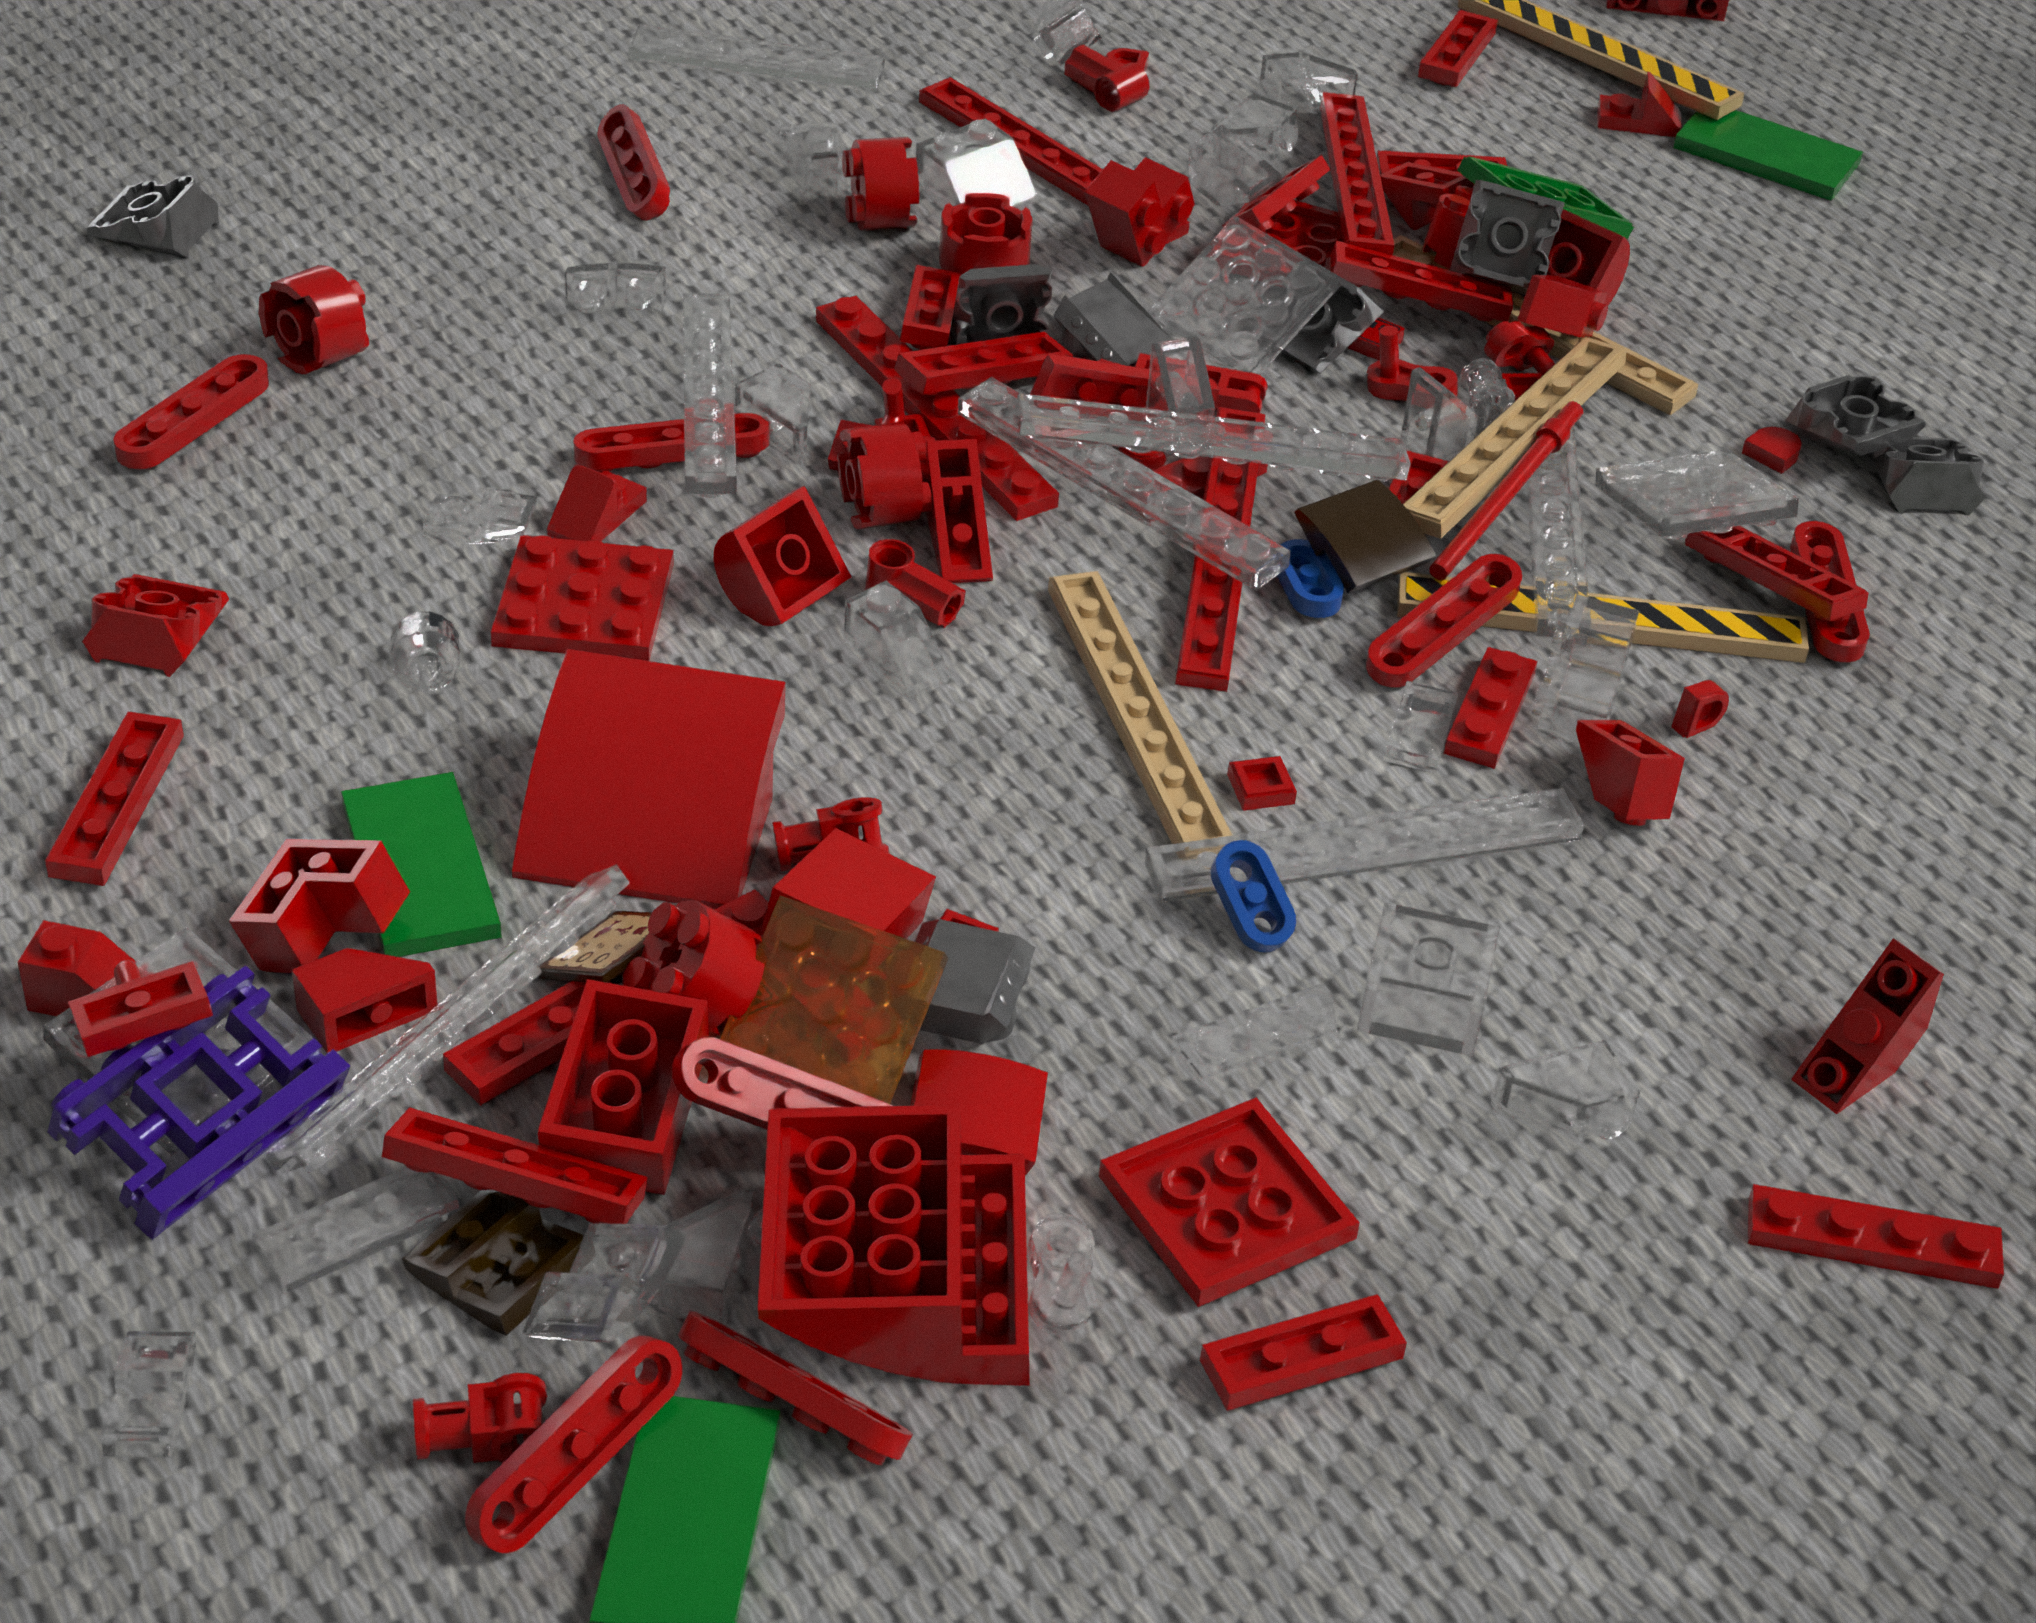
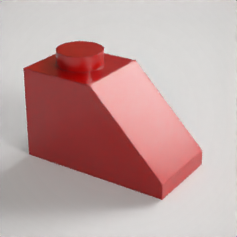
[1517,275,1608,338]
[1576,720,1685,826]
[17,920,151,1020]
[292,948,438,1053]

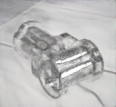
[1460,358,1515,440]

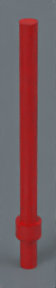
[1429,401,1583,581]

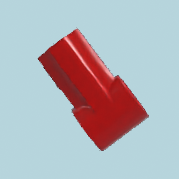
[1064,44,1150,112]
[865,539,966,628]

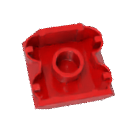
[82,574,229,677]

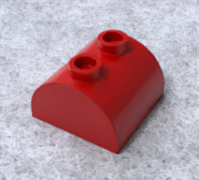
[1547,209,1630,306]
[713,486,852,626]

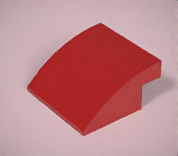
[512,649,786,909]
[758,1104,1030,1386]

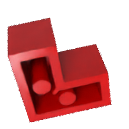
[1085,157,1195,267]
[229,839,410,973]

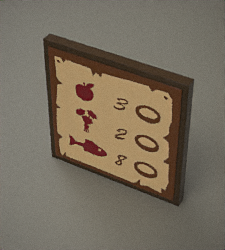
[532,911,652,984]

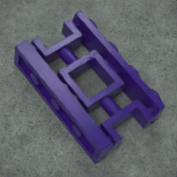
[47,966,351,1240]

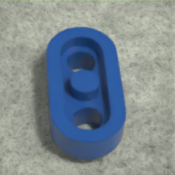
[1274,539,1344,618]
[1210,840,1296,952]

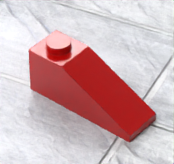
[921,439,993,583]

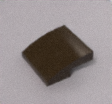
[1294,479,1436,594]
[402,1190,594,1336]

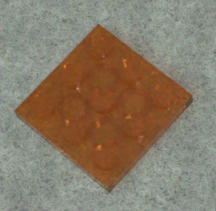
[720,895,949,1104]

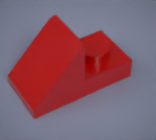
[1597,71,1682,137]
[1380,162,1474,230]
[547,464,647,542]

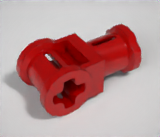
[772,797,890,872]
[413,1373,548,1463]

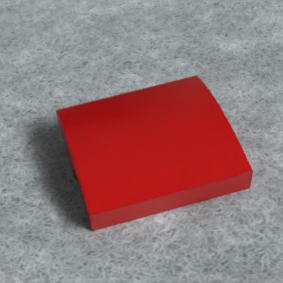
[910,1049,1048,1175]

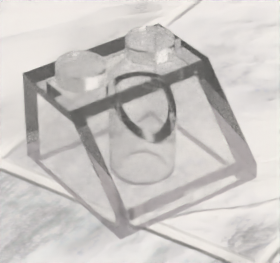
[915,118,1037,209]

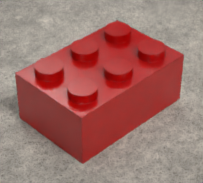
[538,979,709,1195]

